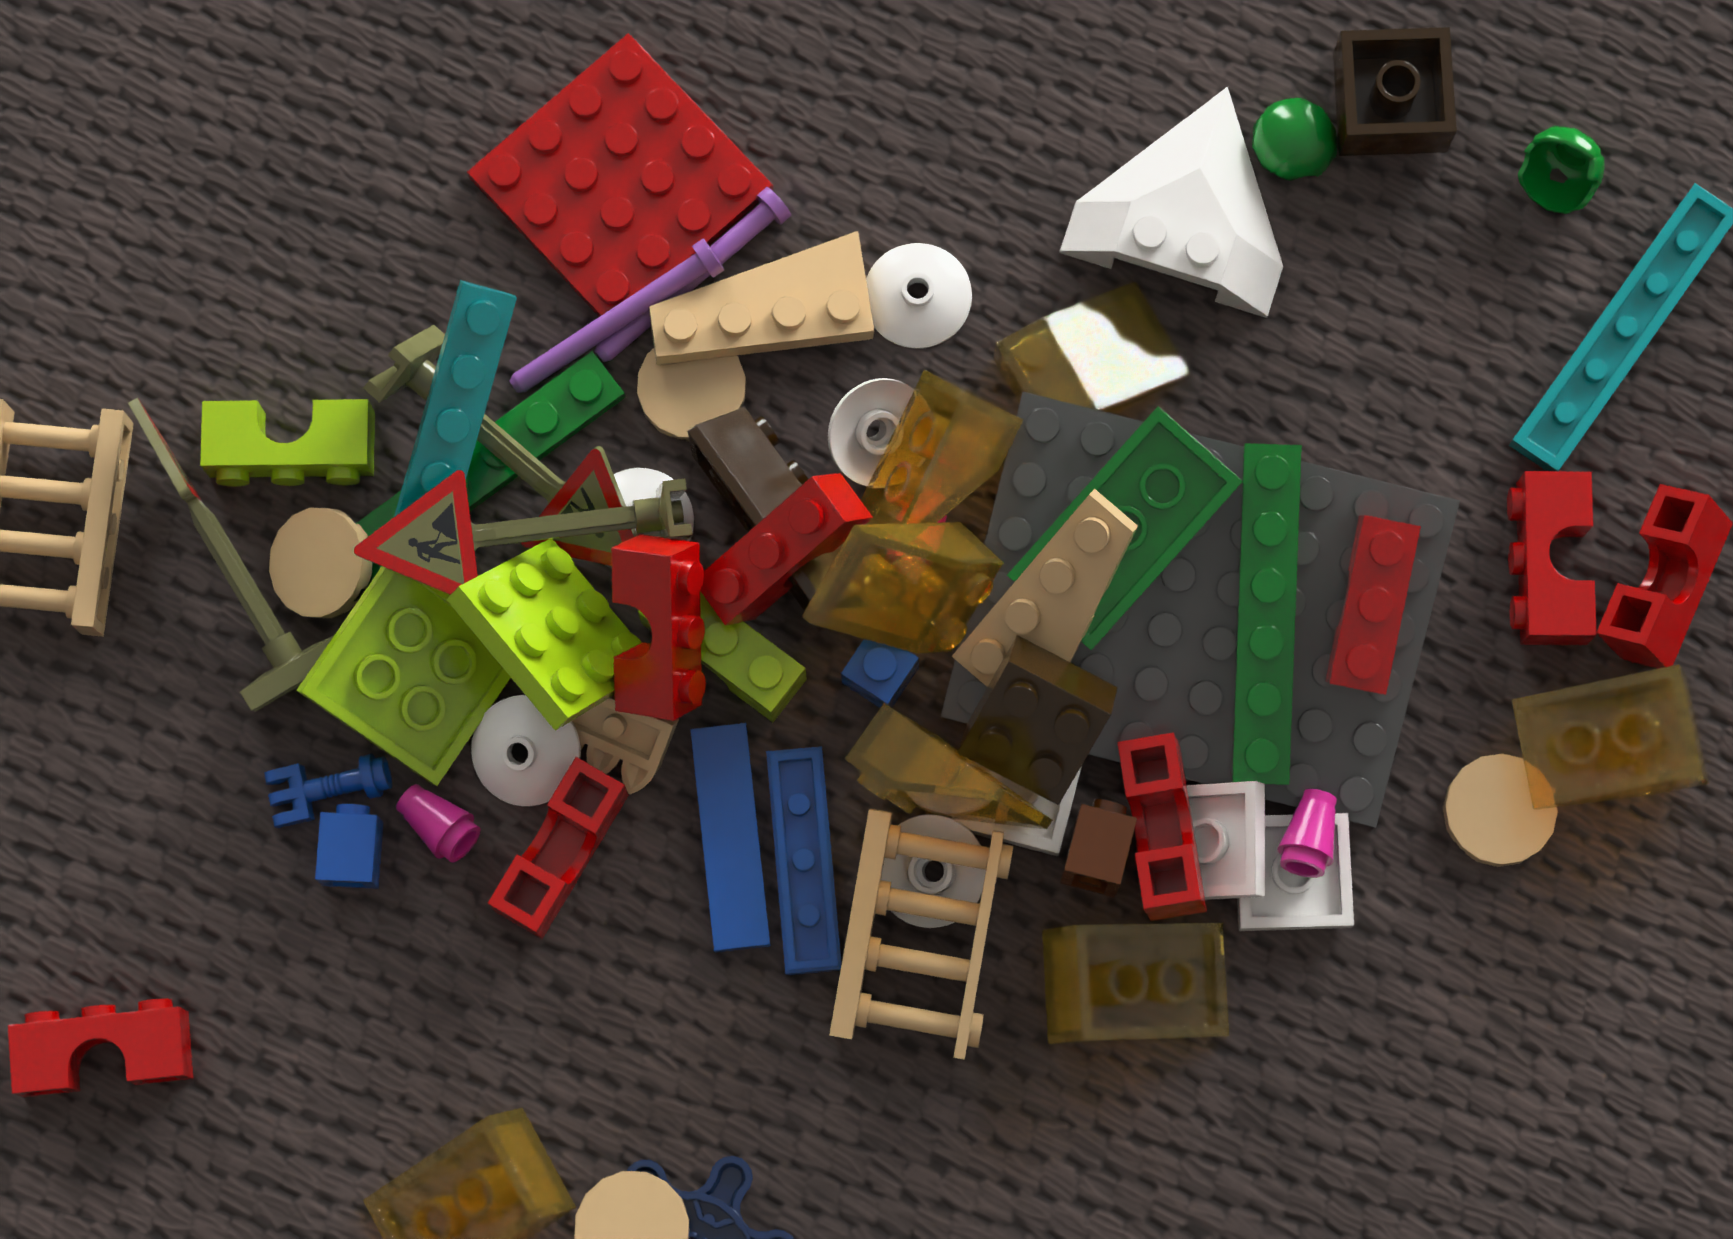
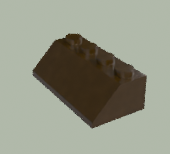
[687,407,876,632]

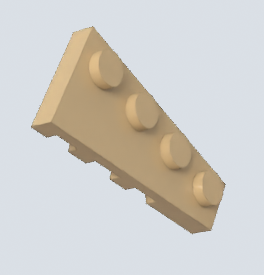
[649,231,874,365]
[952,489,1138,687]

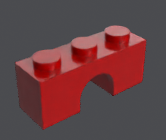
[1507,471,1596,645]
[700,473,873,626]
[1596,484,1733,671]
[1325,515,1421,695]
[611,534,706,721]
[1117,732,1207,921]
[488,757,629,939]
[8,998,193,1097]

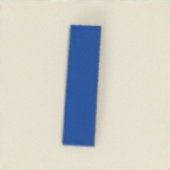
[690,723,771,953]
[766,746,841,975]

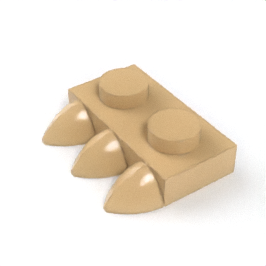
[572,695,679,794]

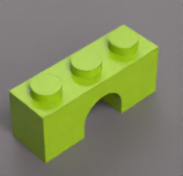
[200,399,375,486]
[638,591,807,723]

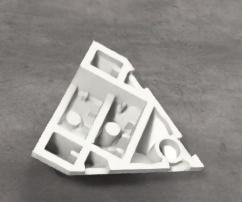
[1059,87,1283,318]

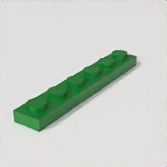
[356,351,626,592]
[1232,443,1302,785]

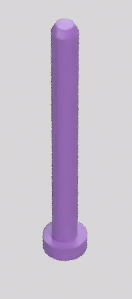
[594,187,791,362]
[509,238,724,393]

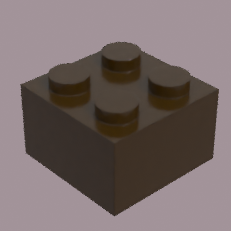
[1333,27,1457,156]
[957,635,1118,805]

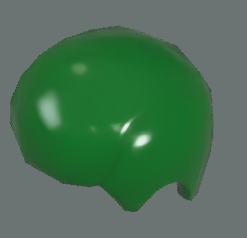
[1252,98,1338,181]
[1518,126,1605,214]

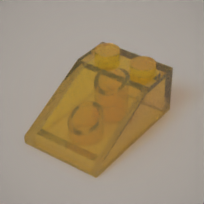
[993,281,1190,415]
[861,369,1023,550]
[802,522,1004,654]
[1512,664,1709,810]
[845,703,1053,829]
[1042,923,1229,1044]
[363,1107,576,1239]

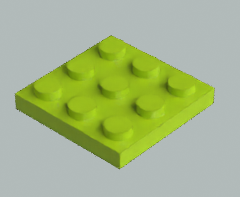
[446,539,642,731]
[296,567,511,786]

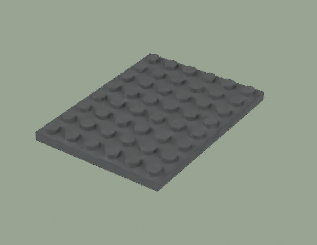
[941,392,1460,827]

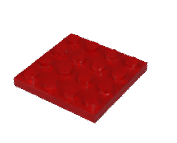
[467,33,773,317]

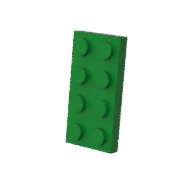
[1007,406,1243,650]

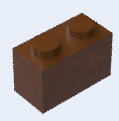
[1060,799,1137,897]

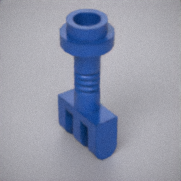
[264,753,392,828]

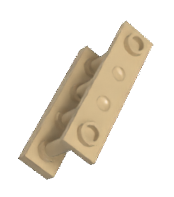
[0,399,134,637]
[829,809,1013,1060]

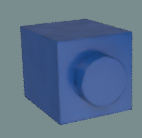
[841,627,919,713]
[315,804,384,889]

